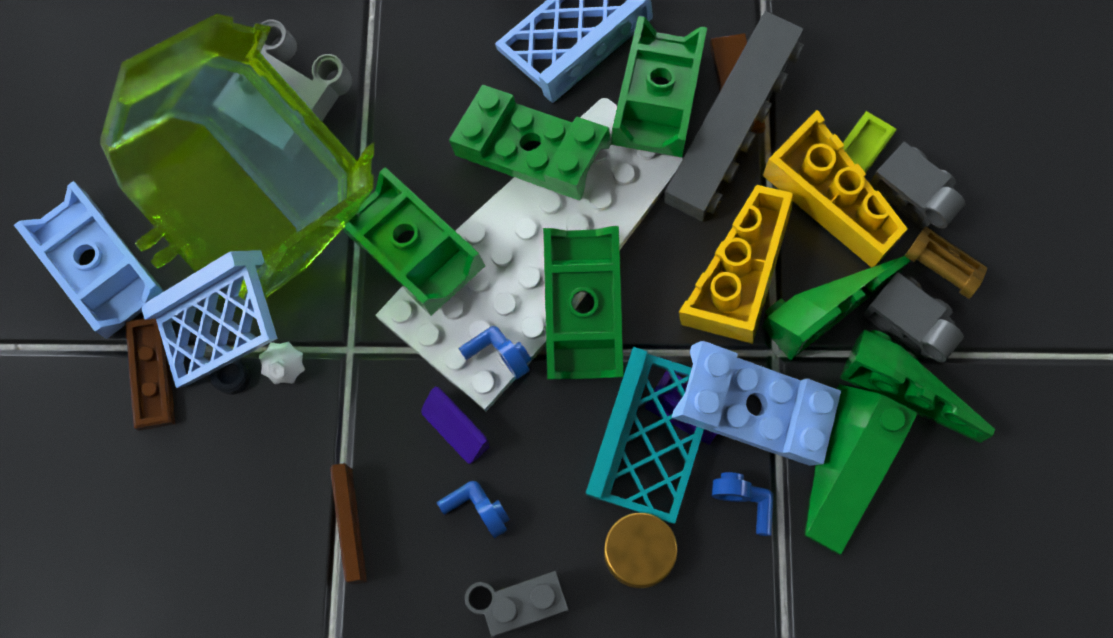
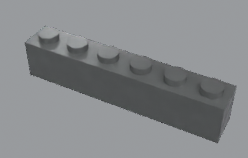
[664,11,805,221]

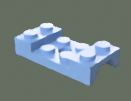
[14,181,164,339]
[672,341,841,466]

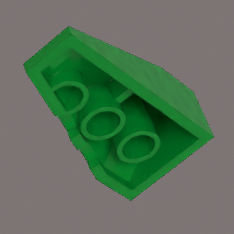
[762,256,910,360]
[840,330,995,443]
[804,384,918,555]

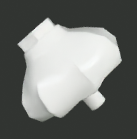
[259,341,305,384]

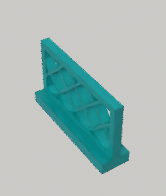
[585,347,704,524]

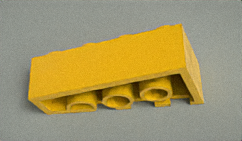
[763,110,907,268]
[679,185,793,344]

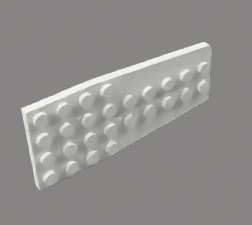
[376,98,683,412]

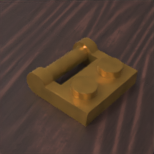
[905,226,987,299]

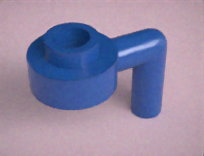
[458,326,532,379]
[712,472,773,536]
[436,481,510,539]

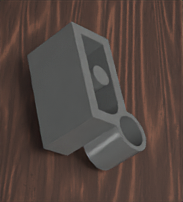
[870,142,966,229]
[863,272,964,362]
[465,571,569,637]

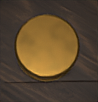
[604,513,677,588]

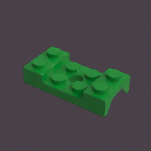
[611,16,707,157]
[449,85,611,201]
[331,167,485,316]
[543,226,624,380]

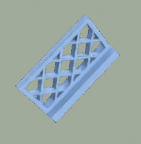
[495,0,653,103]
[141,250,278,388]

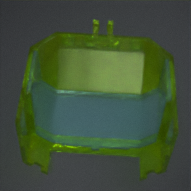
[100,13,374,301]

